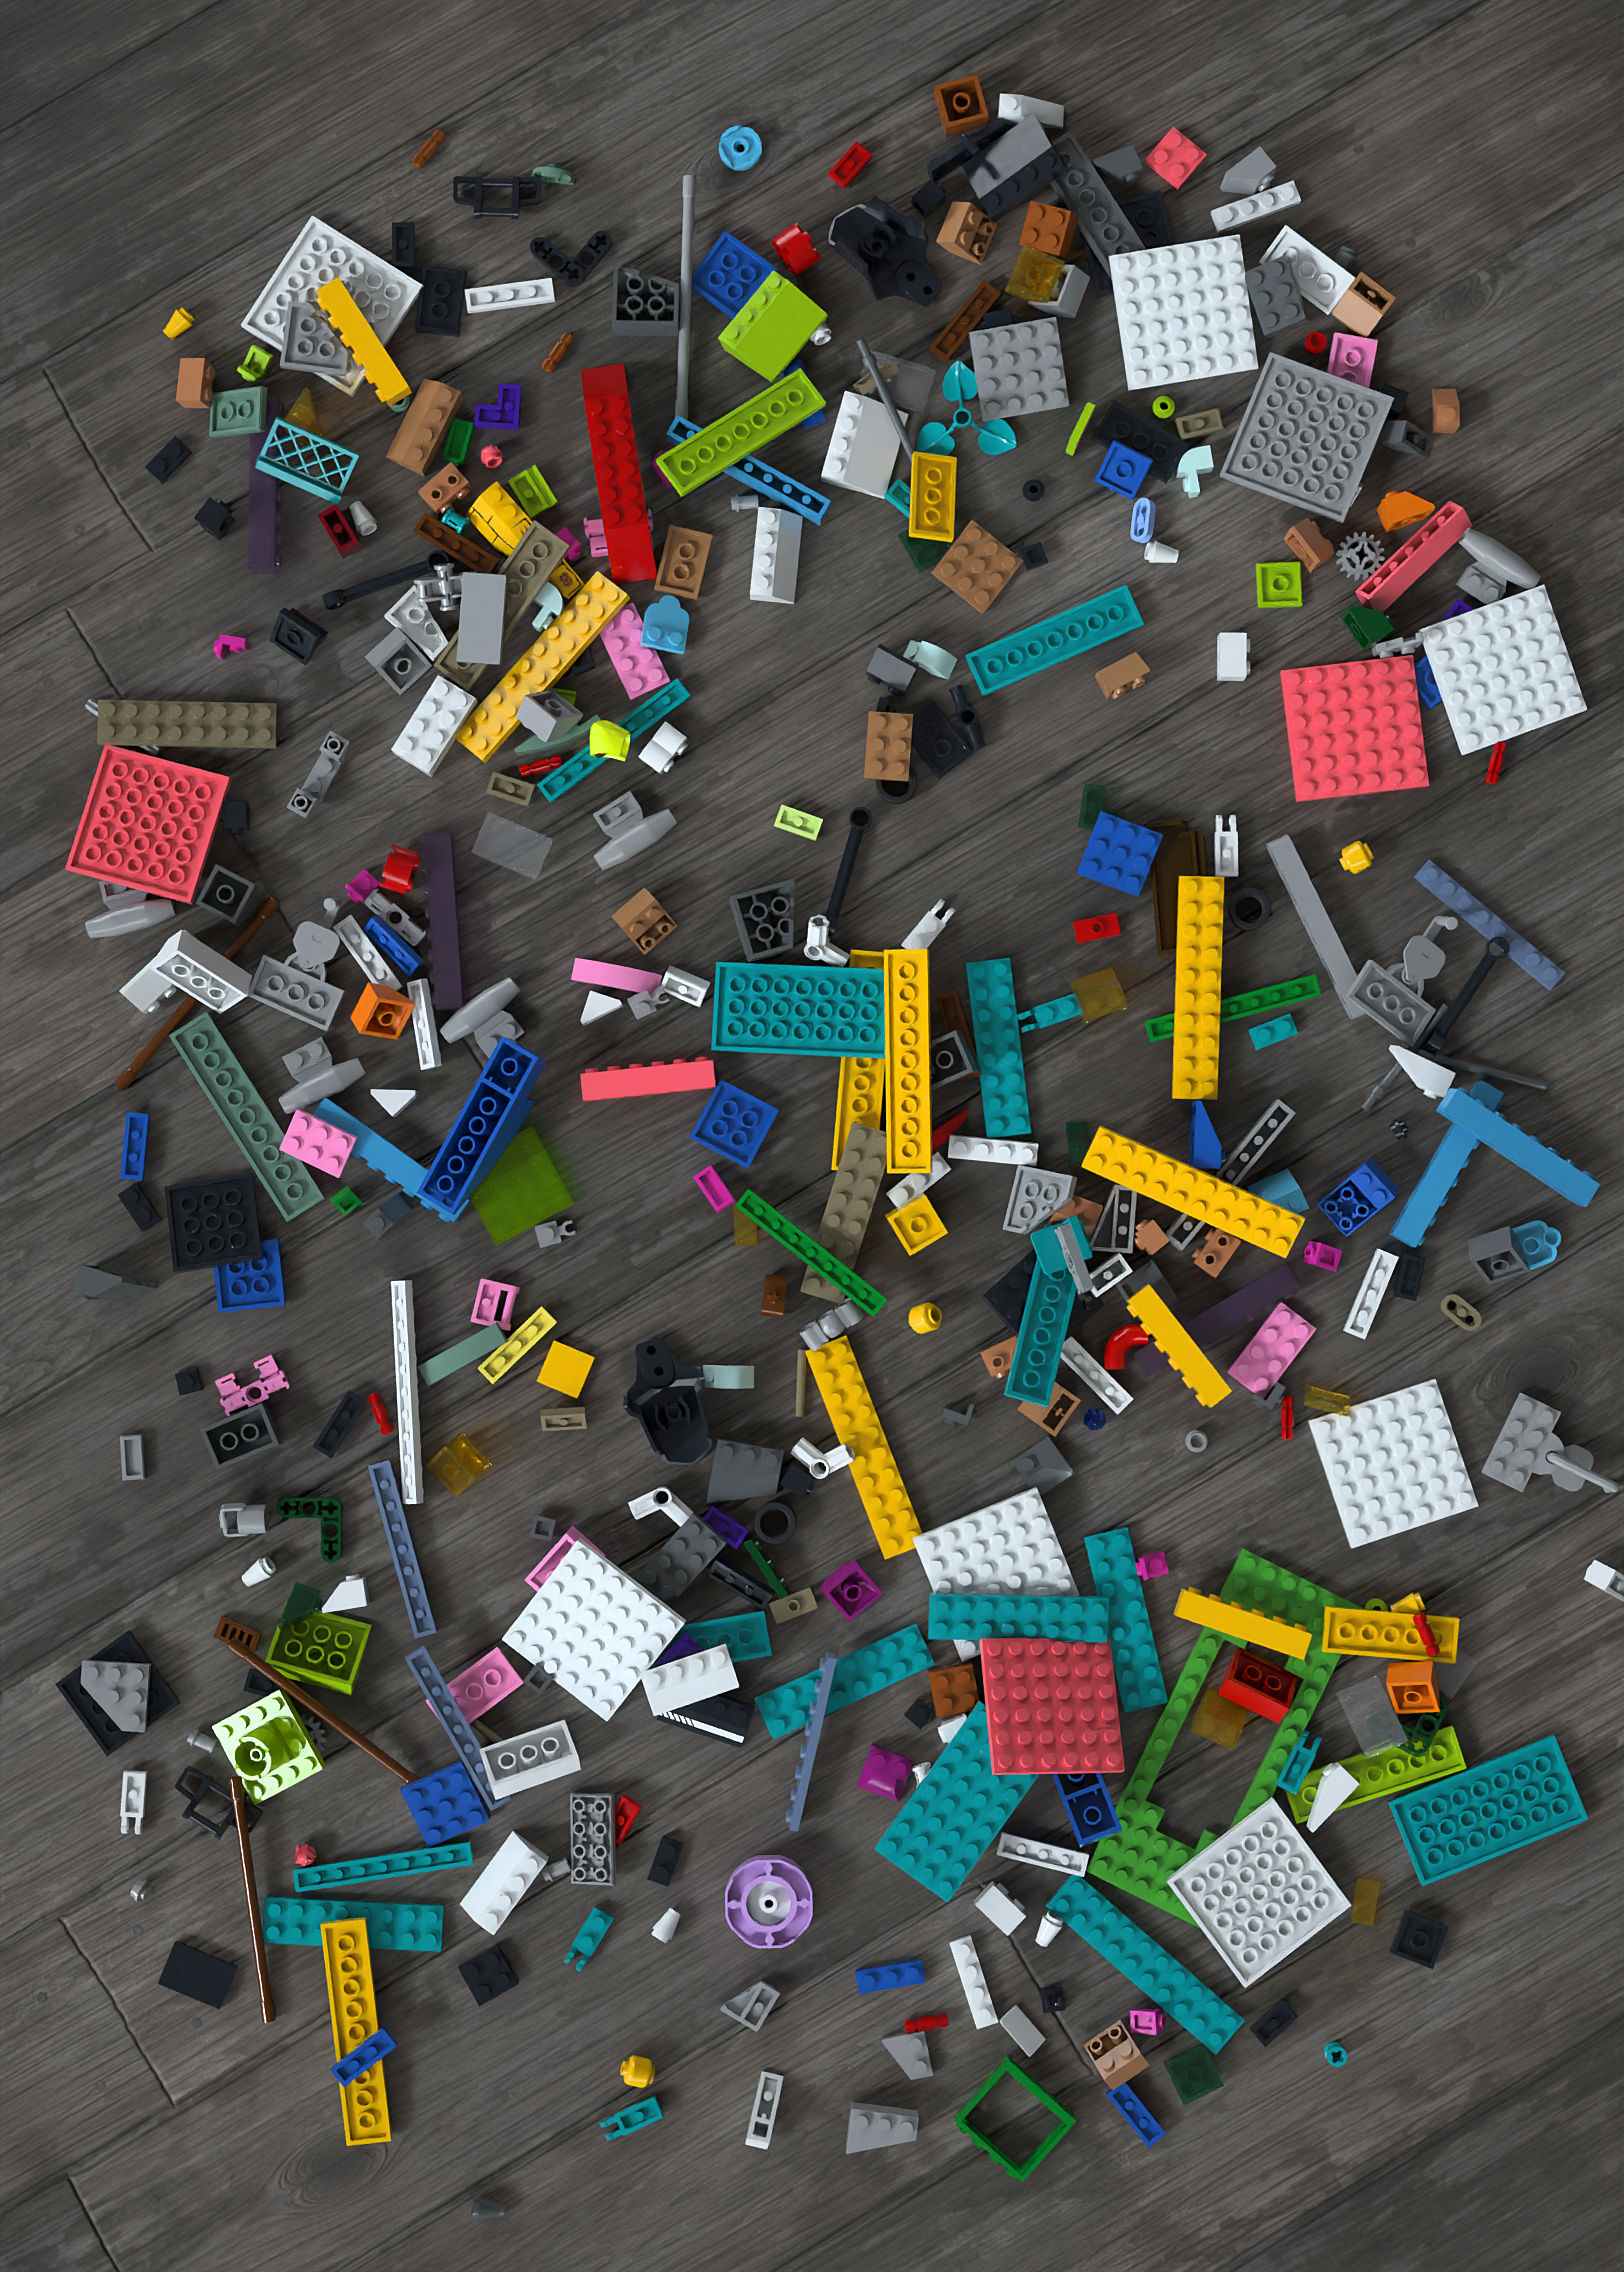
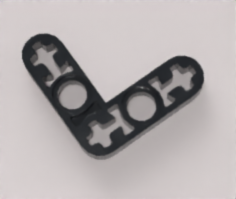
[530,231,612,287]

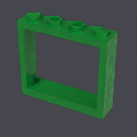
[954,2055,1076,2182]

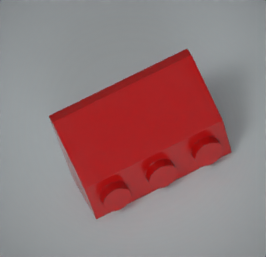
[1218,1647,1298,1724]

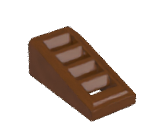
[213,1616,263,1653]

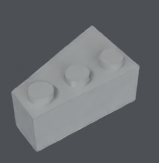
[1089,1185,1137,1254]
[846,2102,919,2154]

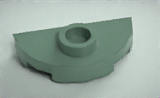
[532,164,576,185]

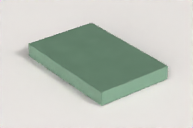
[209,386,267,438]

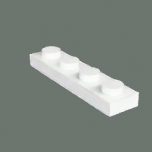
[1211,180,1301,234]
[465,278,555,314]
[333,915,403,991]
[407,979,442,1070]
[948,1134,1038,1166]
[1343,1249,1399,1339]
[1060,1336,1133,1415]
[996,1832,1089,1877]
[949,1935,998,2029]

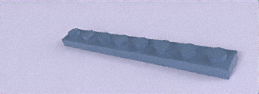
[1414,860,1565,990]
[368,1460,438,1639]
[405,1646,511,1811]
[785,1652,837,1832]

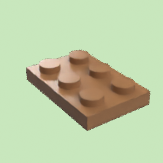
[654,525,713,600]
[864,711,913,782]

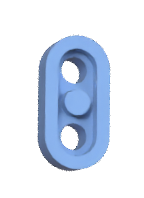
[1130,498,1156,543]

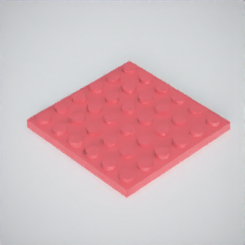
[1280,655,1429,802]
[65,745,232,904]
[980,1638,1125,1775]

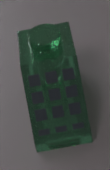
[1065,1121,1091,1167]
[278,1582,323,1630]

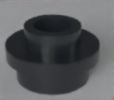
[1022,479,1045,502]
[1389,1119,1409,1140]

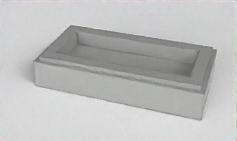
[120,1434,146,1481]

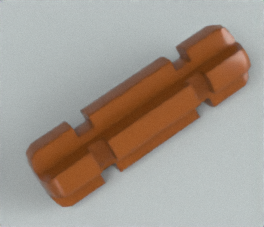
[412,129,446,169]
[542,332,574,373]

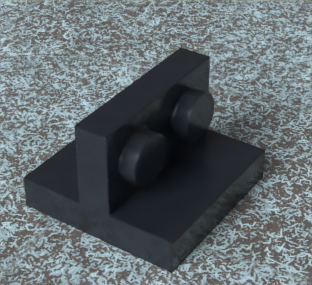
[270,607,329,666]

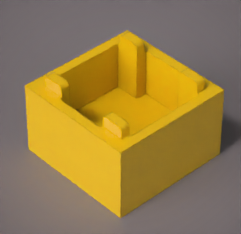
[885,1192,948,1256]

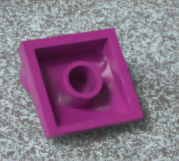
[821,1560,883,1622]
[857,1744,914,1802]

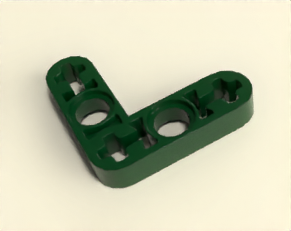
[277,1497,343,1563]
[1367,1696,1448,1757]

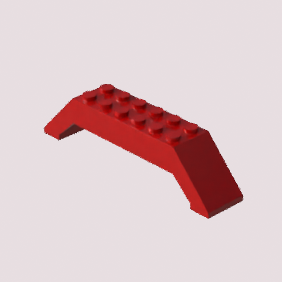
[581,363,657,585]

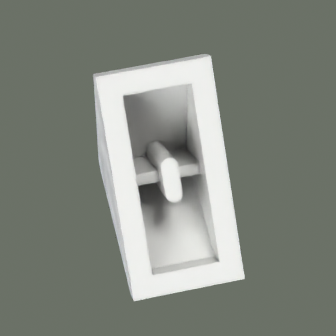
[580,991,623,1026]
[371,1089,418,1117]

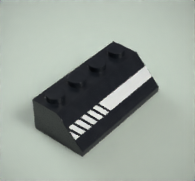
[656,1693,755,1748]

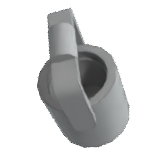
[219,1503,269,1537]

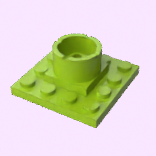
[212,1688,326,1805]

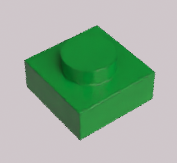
[330,1185,362,1216]

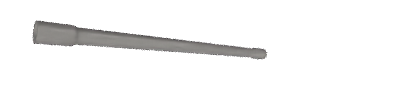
[675,175,696,420]

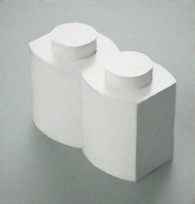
[639,721,688,774]

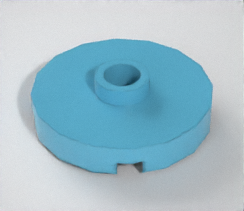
[719,125,762,171]

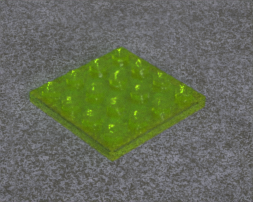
[470,1126,574,1246]

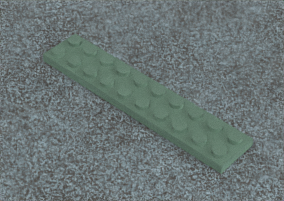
[169,1012,325,1222]

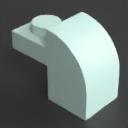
[1176,445,1214,498]
[532,581,564,633]
[903,640,957,679]
[703,1365,754,1389]

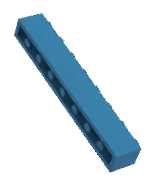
[666,415,831,526]
[1389,1080,1504,1247]
[1436,1087,1600,1207]
[313,1097,471,1223]

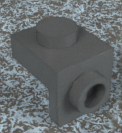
[1250,1382,1286,1411]
[941,1402,977,1426]

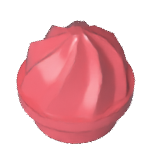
[481,445,503,468]
[295,1843,317,1866]

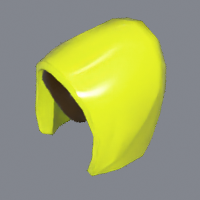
[589,720,630,761]

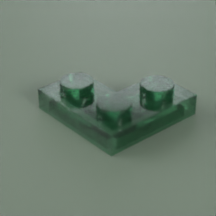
[898,529,953,574]
[1078,783,1125,830]

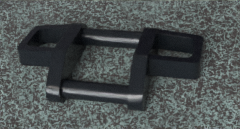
[453,176,542,219]
[175,1766,263,1840]

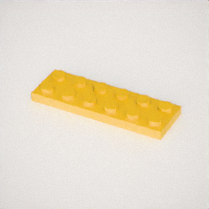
[1321,1606,1459,1663]

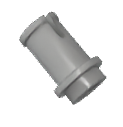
[731,494,759,512]
[187,1729,217,1753]
[541,1857,571,1881]

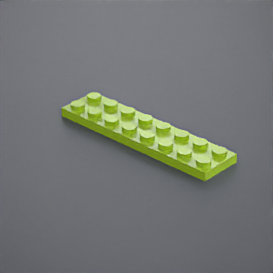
[656,368,826,497]
[1285,1724,1467,1824]

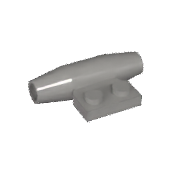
[1456,528,1541,605]
[593,791,677,871]
[85,880,177,938]
[440,977,525,1059]
[278,1037,366,1114]

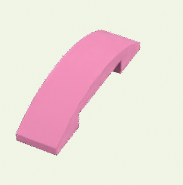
[571,958,662,994]

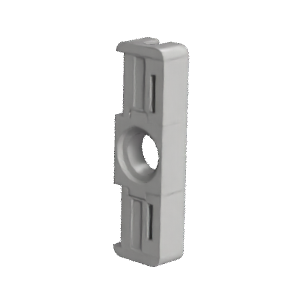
[364,889,427,947]
[1055,1223,1094,1294]

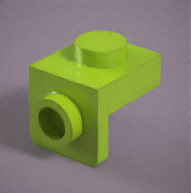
[237,345,273,382]

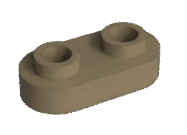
[1440,1294,1482,1331]

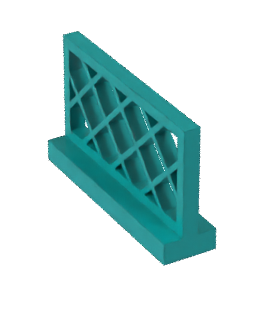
[255,416,359,504]

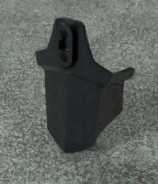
[828,195,943,307]
[623,1337,713,1466]

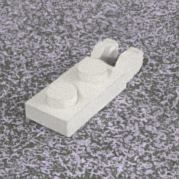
[1215,815,1238,877]
[901,899,956,949]
[120,1770,148,1835]

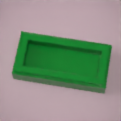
[442,417,475,467]

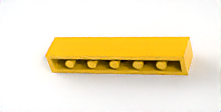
[316,277,412,407]
[1126,1284,1232,1408]
[1173,1586,1312,1660]

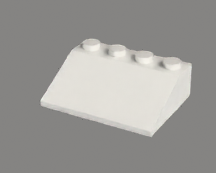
[821,391,908,499]

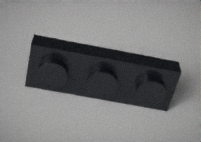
[313,1390,368,1458]
[707,1555,775,1610]

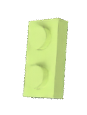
[774,804,823,841]

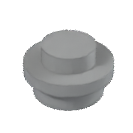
[1185,1430,1208,1452]
[131,1880,151,1902]

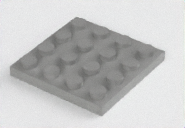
[968,317,1069,421]

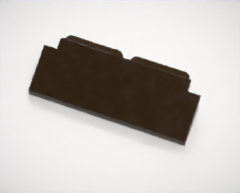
[1147,819,1208,956]

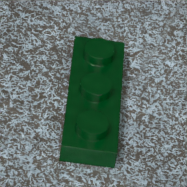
[743,1537,789,1599]

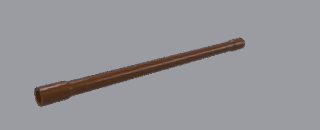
[114,896,281,1091]
[226,1637,421,1785]
[228,1776,276,2023]

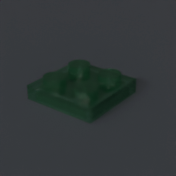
[1163,2043,1224,2105]

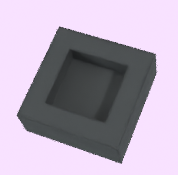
[529,1514,557,1542]
[523,1663,554,1695]

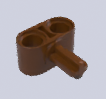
[761,1274,788,1319]

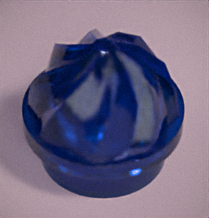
[1083,1408,1106,1431]

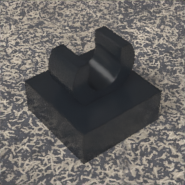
[876,697,897,713]
[1040,1986,1065,2013]

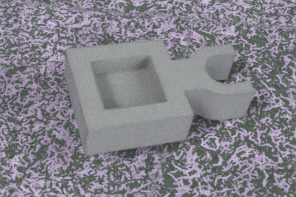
[627,986,669,1020]
[535,1220,576,1248]

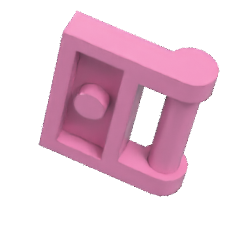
[470,1278,520,1331]

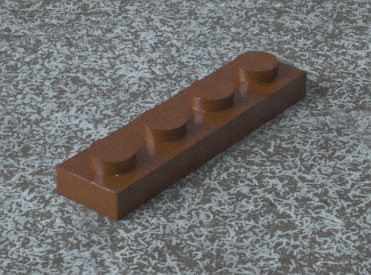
[929,280,1001,363]
[413,513,500,574]
[936,990,982,1081]

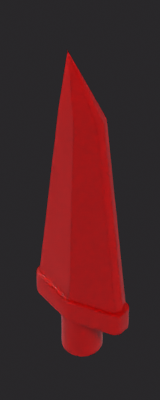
[932,1107,969,1154]

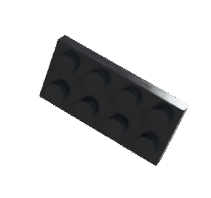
[1091,400,1190,484]

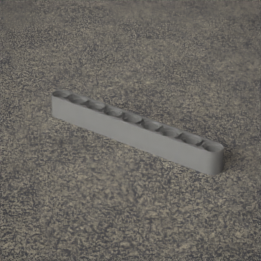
[1266,834,1366,1020]

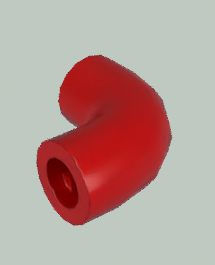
[1104,1322,1148,1369]

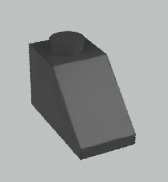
[1091,144,1143,184]
[1380,420,1431,457]
[362,1193,413,1240]

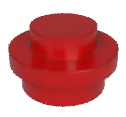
[1305,331,1327,354]

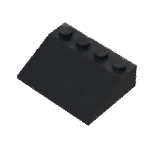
[962,113,1069,221]

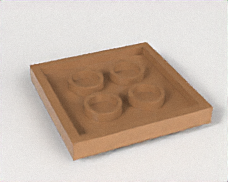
[931,520,1023,614]

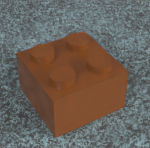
[934,74,989,137]
[1019,201,1079,258]
[928,1661,979,1717]

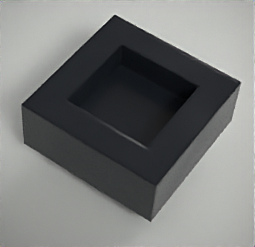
[1019,542,1048,572]
[175,1369,203,1395]
[904,1697,935,1730]

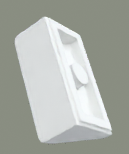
[661,966,710,1007]
[999,2005,1046,2057]

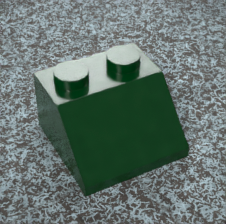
[1340,605,1394,653]

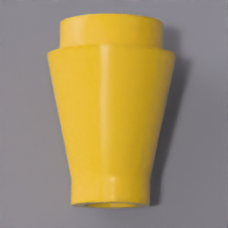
[163,307,195,340]
[1390,1592,1425,1614]

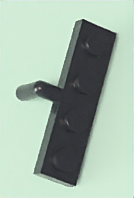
[927,118,1006,182]

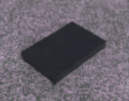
[415,266,467,337]
[911,701,974,780]
[158,1940,238,2009]

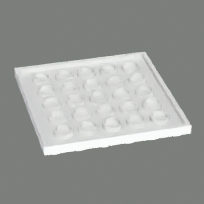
[241,216,423,397]
[1109,234,1258,391]
[1418,585,1587,755]
[1308,1379,1478,1548]
[912,1487,1080,1662]
[502,1538,686,1721]
[1165,1797,1352,1988]

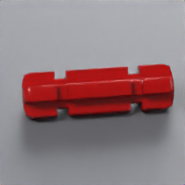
[1485,741,1507,785]
[519,755,563,777]
[367,1392,394,1435]
[1281,1395,1294,1439]
[1413,1612,1440,1656]
[904,2013,949,2033]

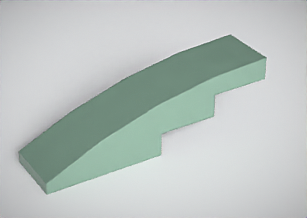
[514,715,601,756]
[418,1322,508,1386]

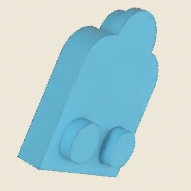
[640,595,689,654]
[1512,1220,1561,1270]

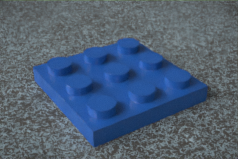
[691,231,778,319]
[1076,811,1163,897]
[689,1079,779,1169]
[214,1239,286,1313]
[400,1760,490,1848]

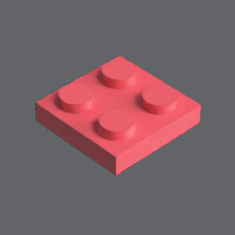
[1144,127,1207,190]

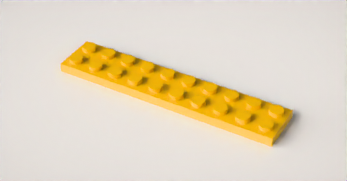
[455,571,630,763]
[1172,876,1224,1100]
[884,949,933,1173]
[831,950,885,1171]
[1081,1125,1305,1258]
[805,1336,923,1560]
[320,1917,393,2146]

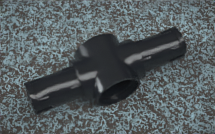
[949,684,987,751]

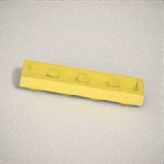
[478,1306,557,1384]

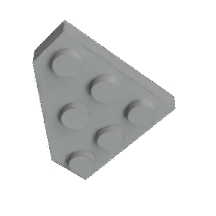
[280,301,349,377]
[1003,1165,1077,1235]
[81,1660,151,1732]

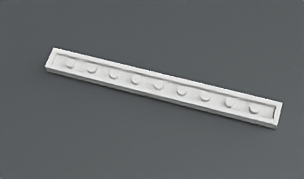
[391,1280,424,1504]

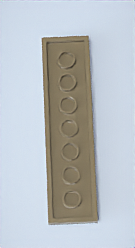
[434,520,571,692]
[97,700,277,749]
[800,1122,887,1304]

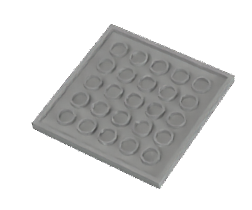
[1220,352,1394,523]

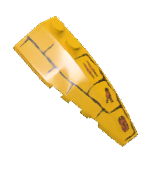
[466,481,585,600]

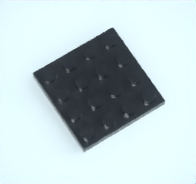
[1079,191,1174,298]
[164,1172,264,1274]
[981,1248,1104,1342]
[55,1630,181,1757]

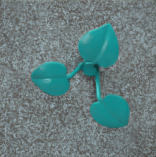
[916,361,1017,456]

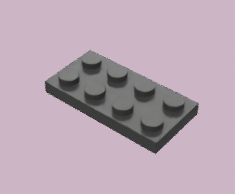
[635,1512,728,1607]

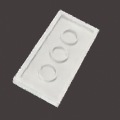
[1259,225,1356,315]

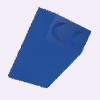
[1189,1100,1225,1170]

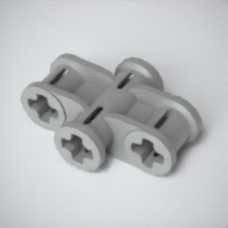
[414,563,477,611]

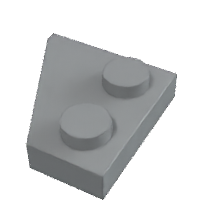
[1372,632,1424,659]
[720,1980,780,2032]
[882,2030,933,2080]

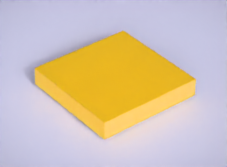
[537,1340,595,1399]

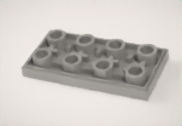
[456,572,508,665]
[570,1792,616,1886]

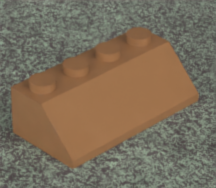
[385,379,463,477]

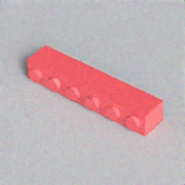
[1355,501,1473,612]
[580,1057,716,1102]

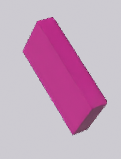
[693,1165,736,1214]

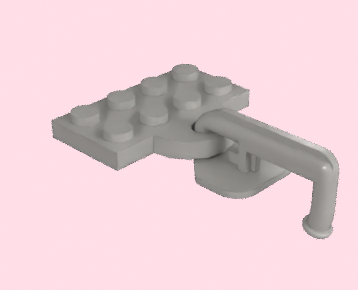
[248,897,346,1031]
[1345,916,1458,1047]
[1481,1393,1620,1493]

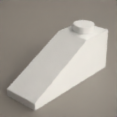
[998,94,1064,129]
[1389,1045,1456,1099]
[1306,1762,1359,1832]
[745,2071,784,2149]

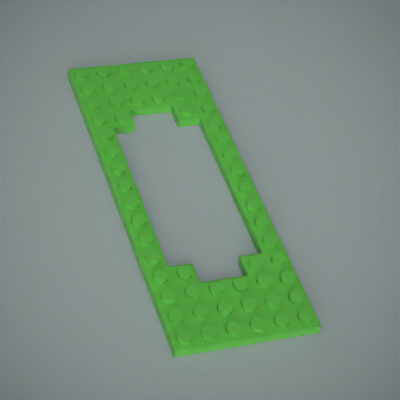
[1086,1548,1363,1928]

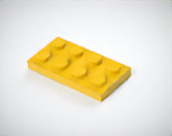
[909,451,957,542]

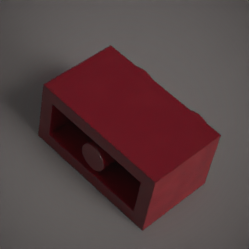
[318,504,362,559]

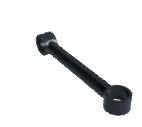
[322,550,450,610]
[825,807,872,936]
[1424,937,1510,1054]

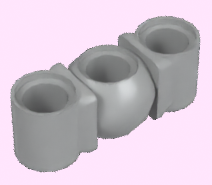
[799,1298,865,1351]

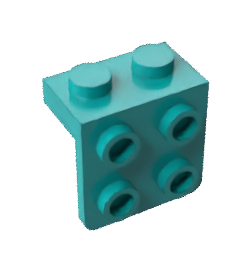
[1030,1215,1092,1275]

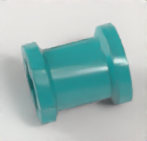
[442,507,471,535]
[1324,2041,1347,2067]

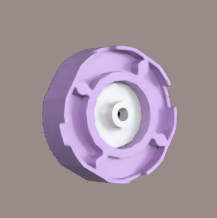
[725,1855,813,1948]

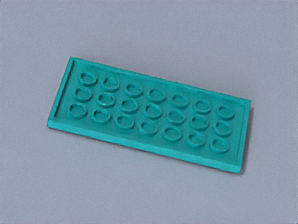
[711,962,885,1059]
[874,1700,1040,1903]
[1387,1734,1589,1886]

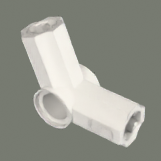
[804,915,850,967]
[790,1438,856,1479]
[628,1486,694,1527]

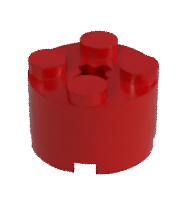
[771,222,821,277]
[380,844,421,894]

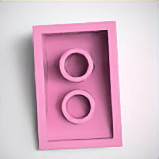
[525,1526,606,1592]

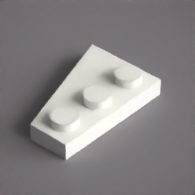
[385,585,449,661]

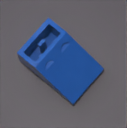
[1316,1157,1400,1237]

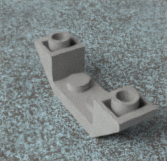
[287,731,350,819]

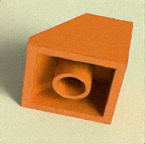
[1377,491,1435,533]
[350,982,416,1040]
[1386,1661,1440,1714]

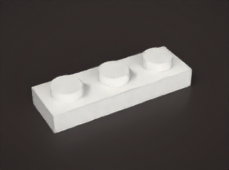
[886,1152,951,1208]

